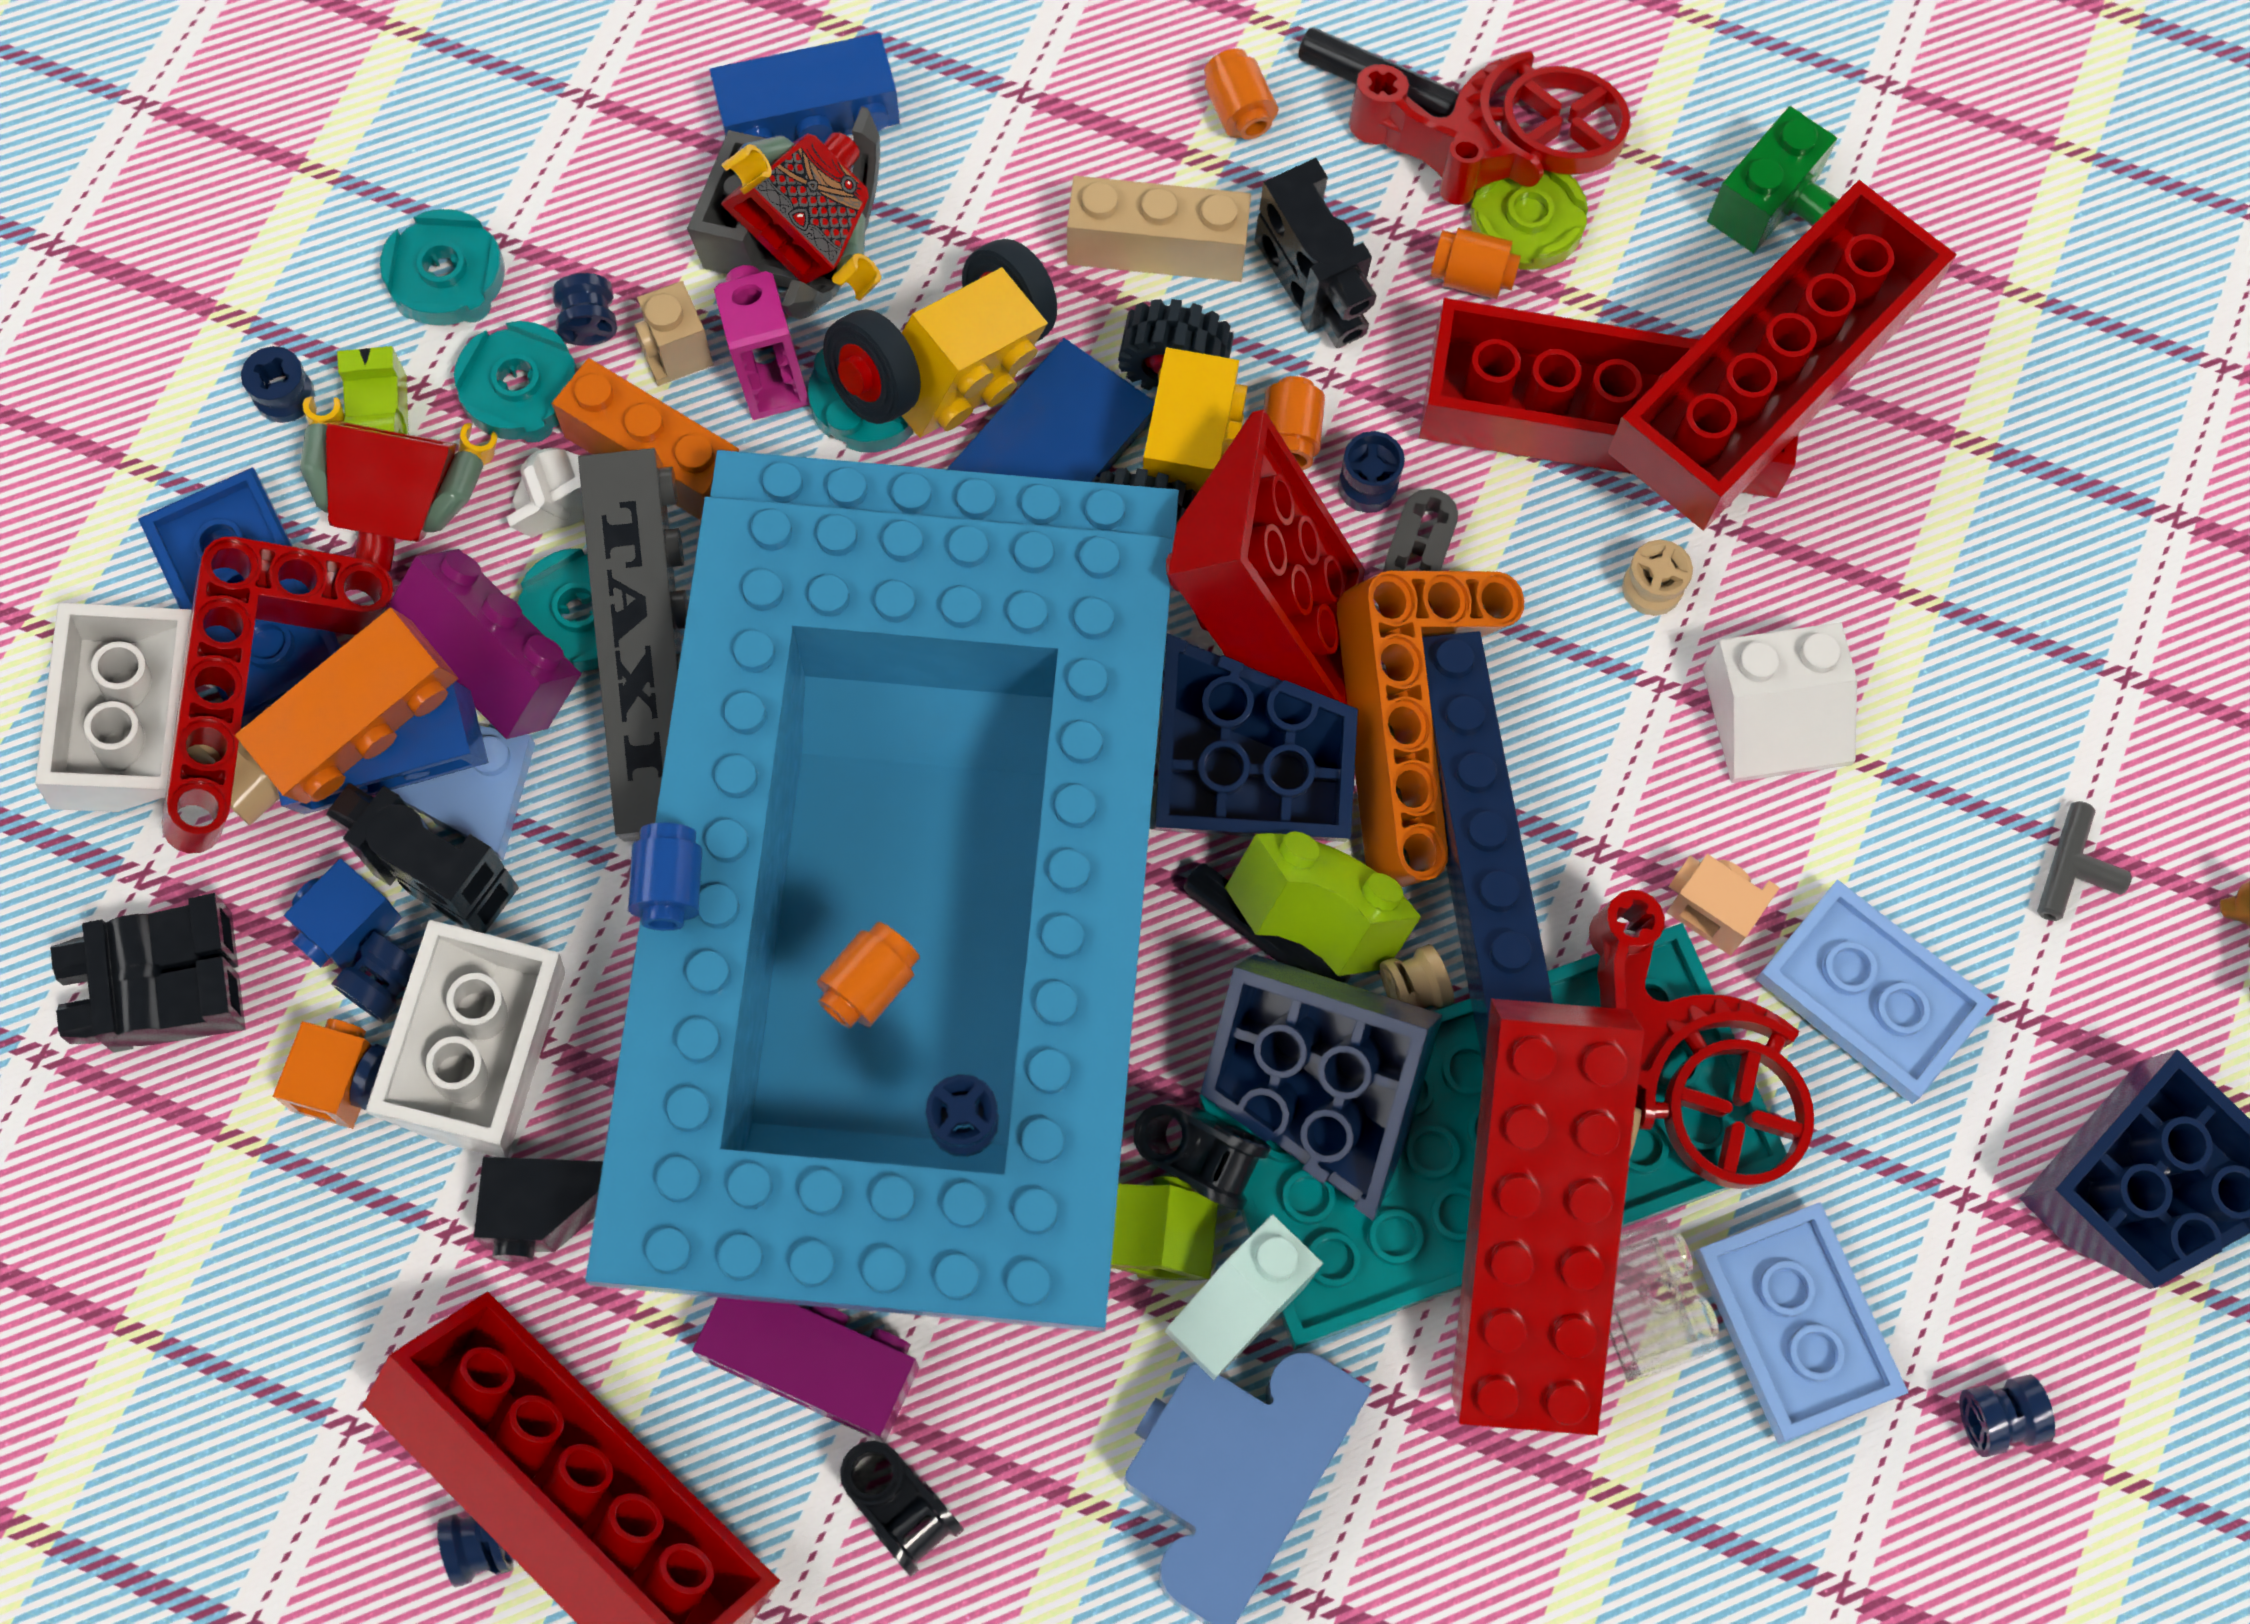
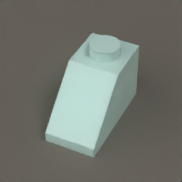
[1164,1215,1323,1380]

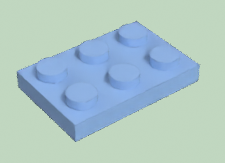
[1755,879,1995,1104]
[1693,1202,1909,1445]

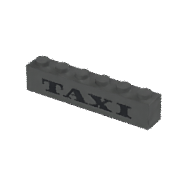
[578,448,688,842]

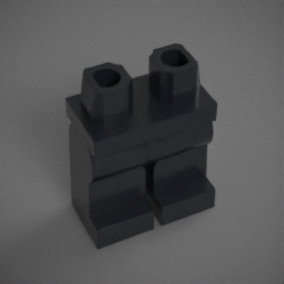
[1254,158,1377,349]
[326,783,519,934]
[50,893,246,1053]

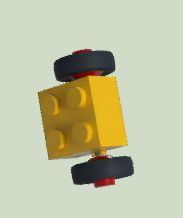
[823,239,1057,438]

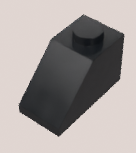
[473,1157,603,1262]

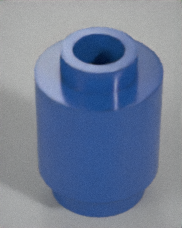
[628,823,702,931]

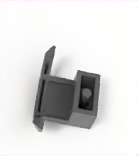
[687,106,880,319]

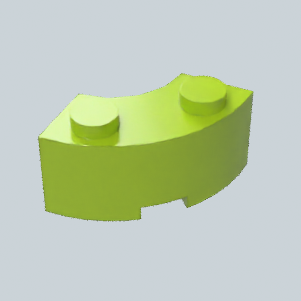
[1225,831,1421,976]
[1111,1177,1218,1280]

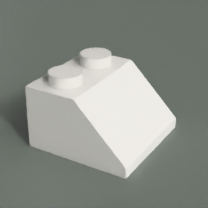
[1702,622,1857,783]

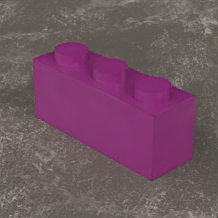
[385,549,582,740]
[692,1297,919,1443]

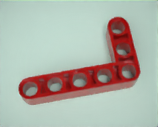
[161,537,393,854]

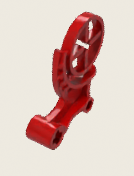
[1349,51,1630,205]
[1589,890,1814,1189]

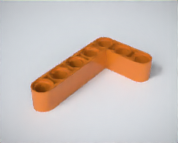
[1337,571,1525,887]

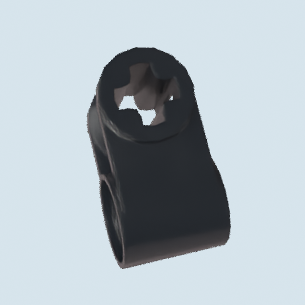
[1133,1104,1272,1210]
[840,1440,964,1577]

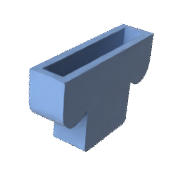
[1124,1353,1372,1624]

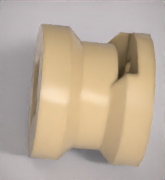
[1622,539,1693,616]
[1380,944,1454,1009]

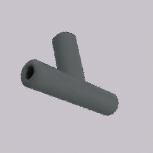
[2037,801,2132,921]

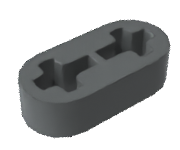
[1383,488,1458,572]

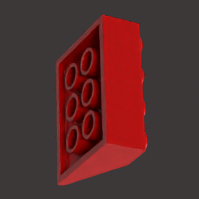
[1166,409,1365,704]

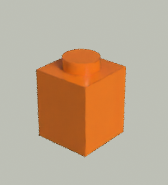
[272,1018,372,1129]

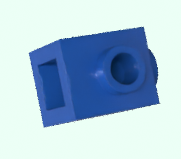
[283,858,402,970]

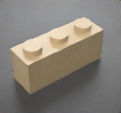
[1067,175,1251,282]

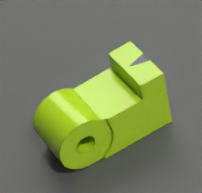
[337,346,409,434]

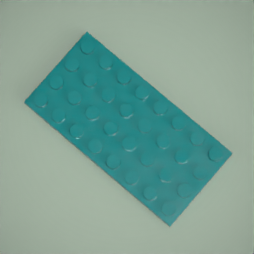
[1198,923,1787,1350]

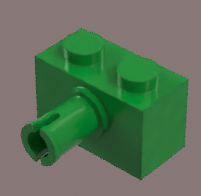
[1707,105,1839,254]

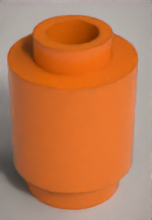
[1204,48,1279,140]
[1430,228,1521,299]
[1264,376,1325,470]
[816,922,920,1029]

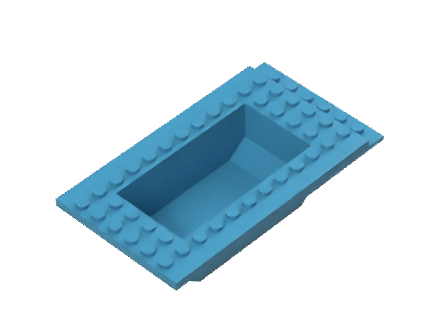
[585,450,1179,1332]

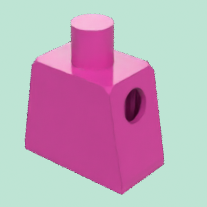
[714,265,810,420]

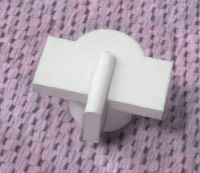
[506,448,584,538]

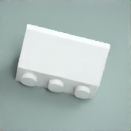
[35,602,192,812]
[366,920,566,1158]

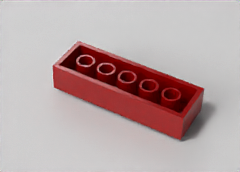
[1607,180,1957,531]
[1419,298,1799,498]
[1451,999,1644,1436]
[362,1291,781,1624]

